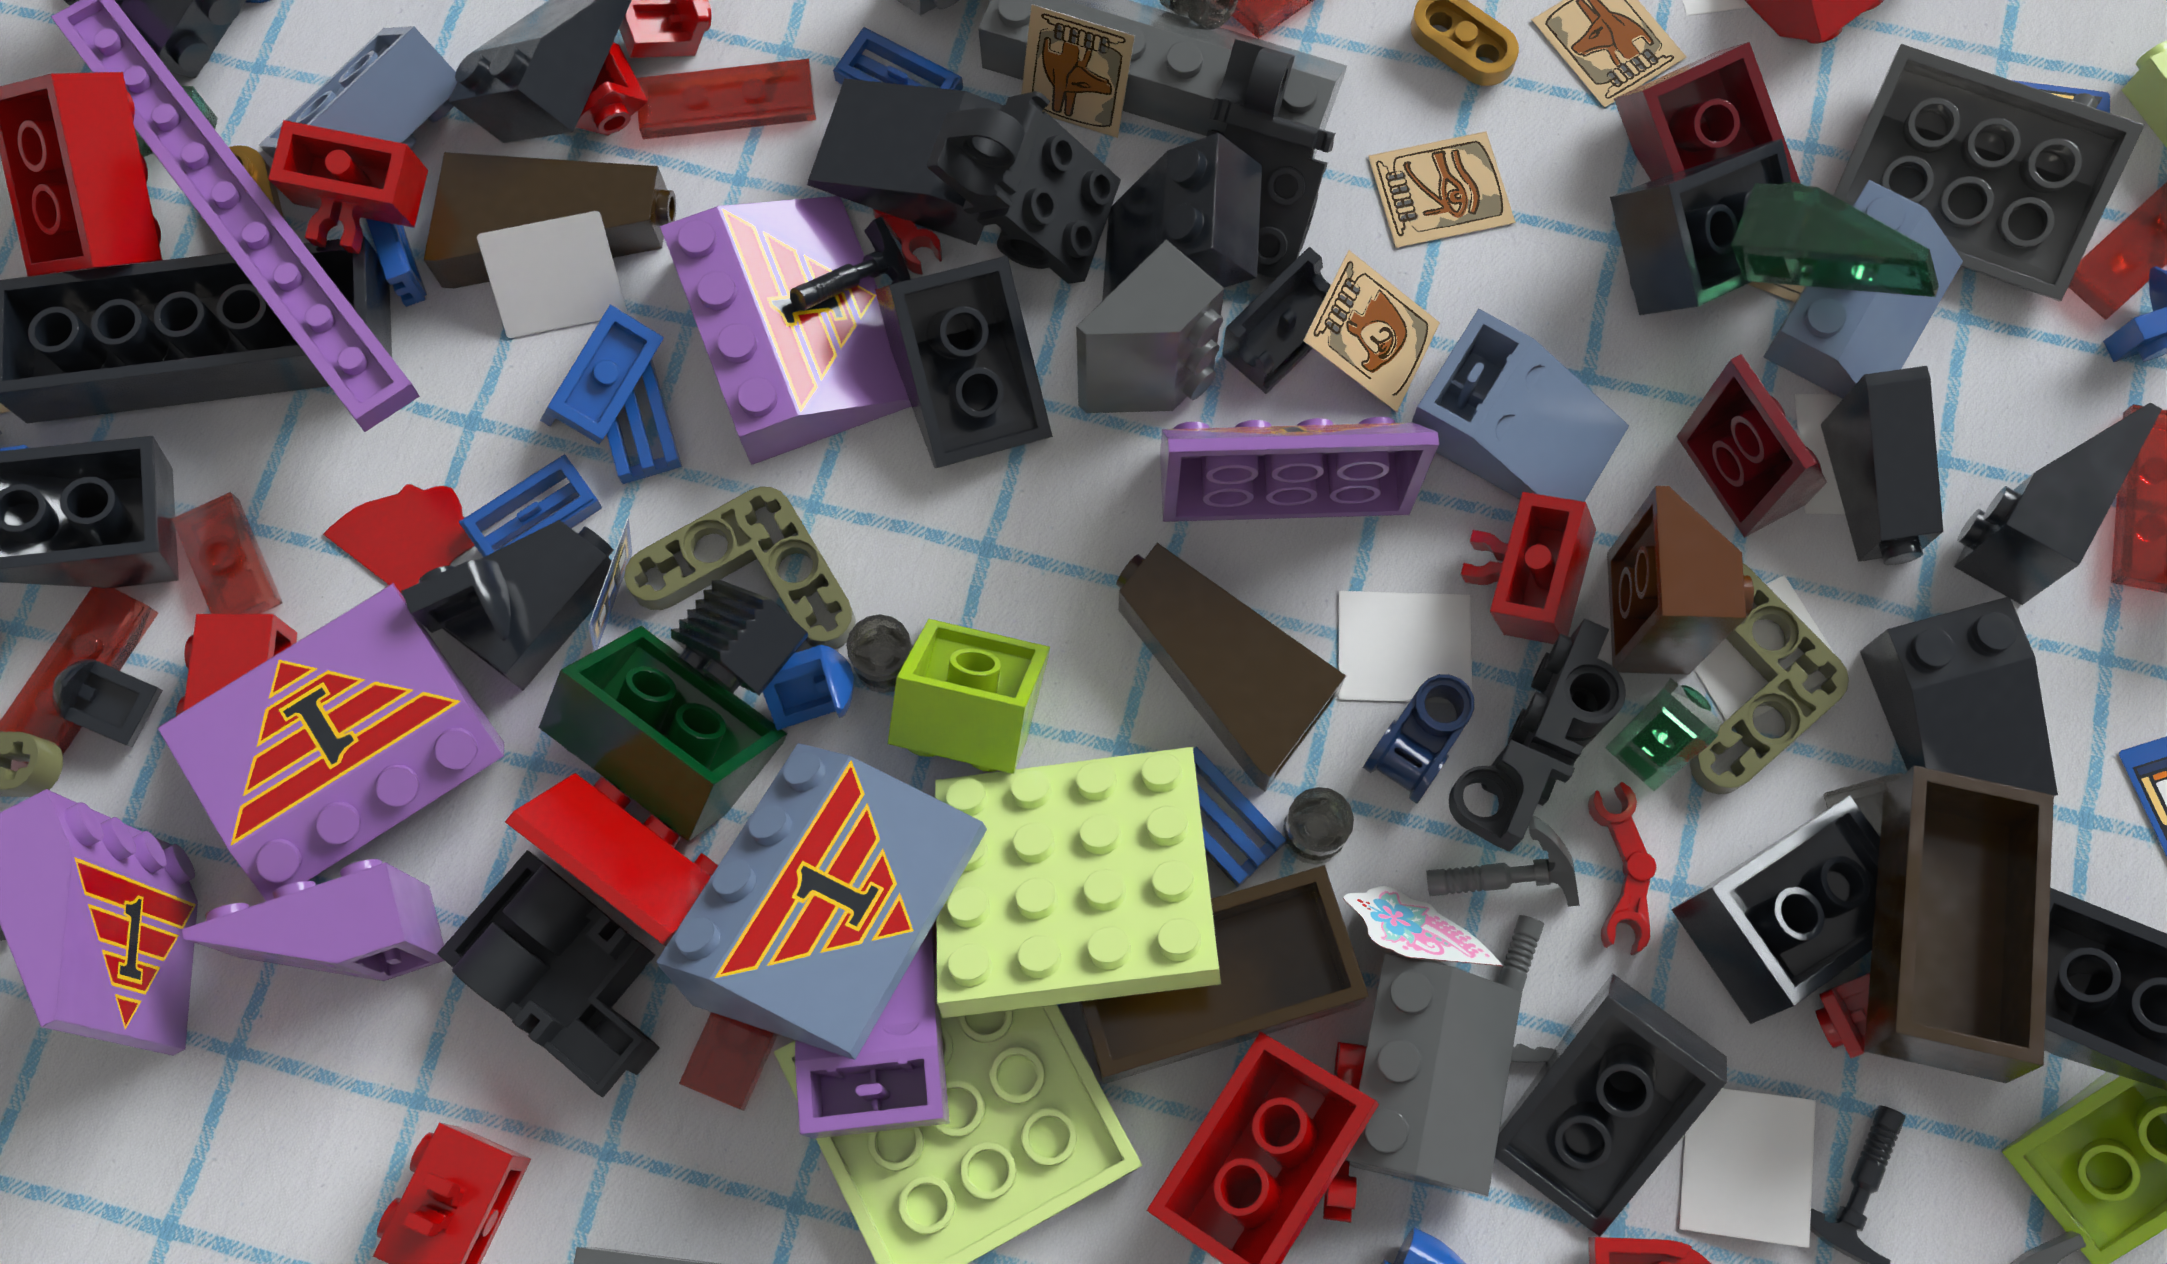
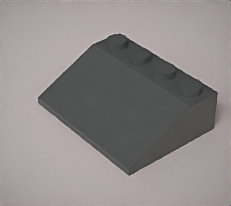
[1824,44,2145,302]

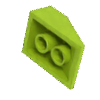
[2002,1072,2167,1264]

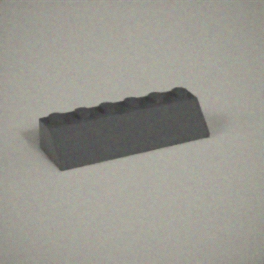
[978,0,1347,159]

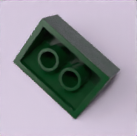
[538,626,788,841]

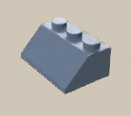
[259,26,457,158]
[1763,180,1963,399]

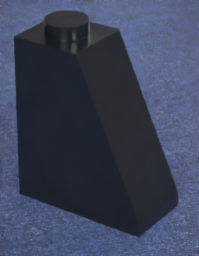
[1821,366,1944,565]
[442,520,614,691]

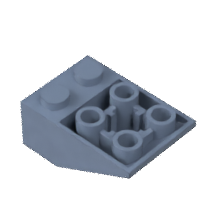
[1412,308,1629,502]

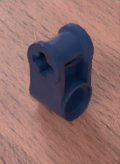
[1362,674,1474,804]

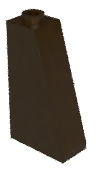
[424,152,676,289]
[1116,543,1346,792]

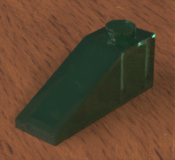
[1732,182,1939,297]
[1605,678,1722,791]

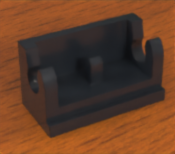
[1222,247,1331,394]

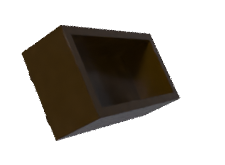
[1864,766,2054,1083]
[1079,865,1369,1084]

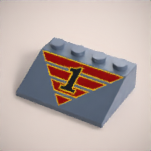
[656,743,987,1060]

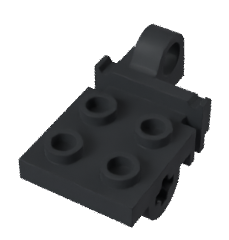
[1206,39,1336,279]
[926,91,1121,284]
[1449,618,1626,852]
[437,850,660,1097]

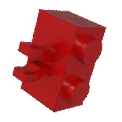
[268,120,428,254]
[1461,492,1596,644]
[373,1123,531,1264]

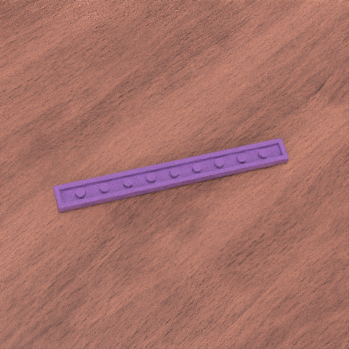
[51,0,420,432]

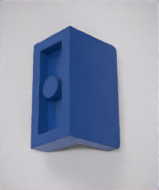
[540,304,664,445]

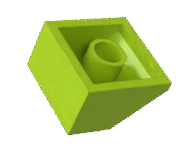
[887,618,1050,774]

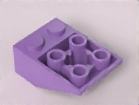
[182,859,445,981]
[795,925,950,1139]

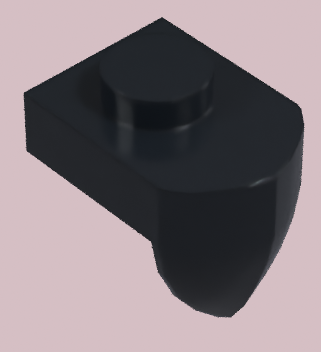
[402,559,511,641]
[52,659,163,747]

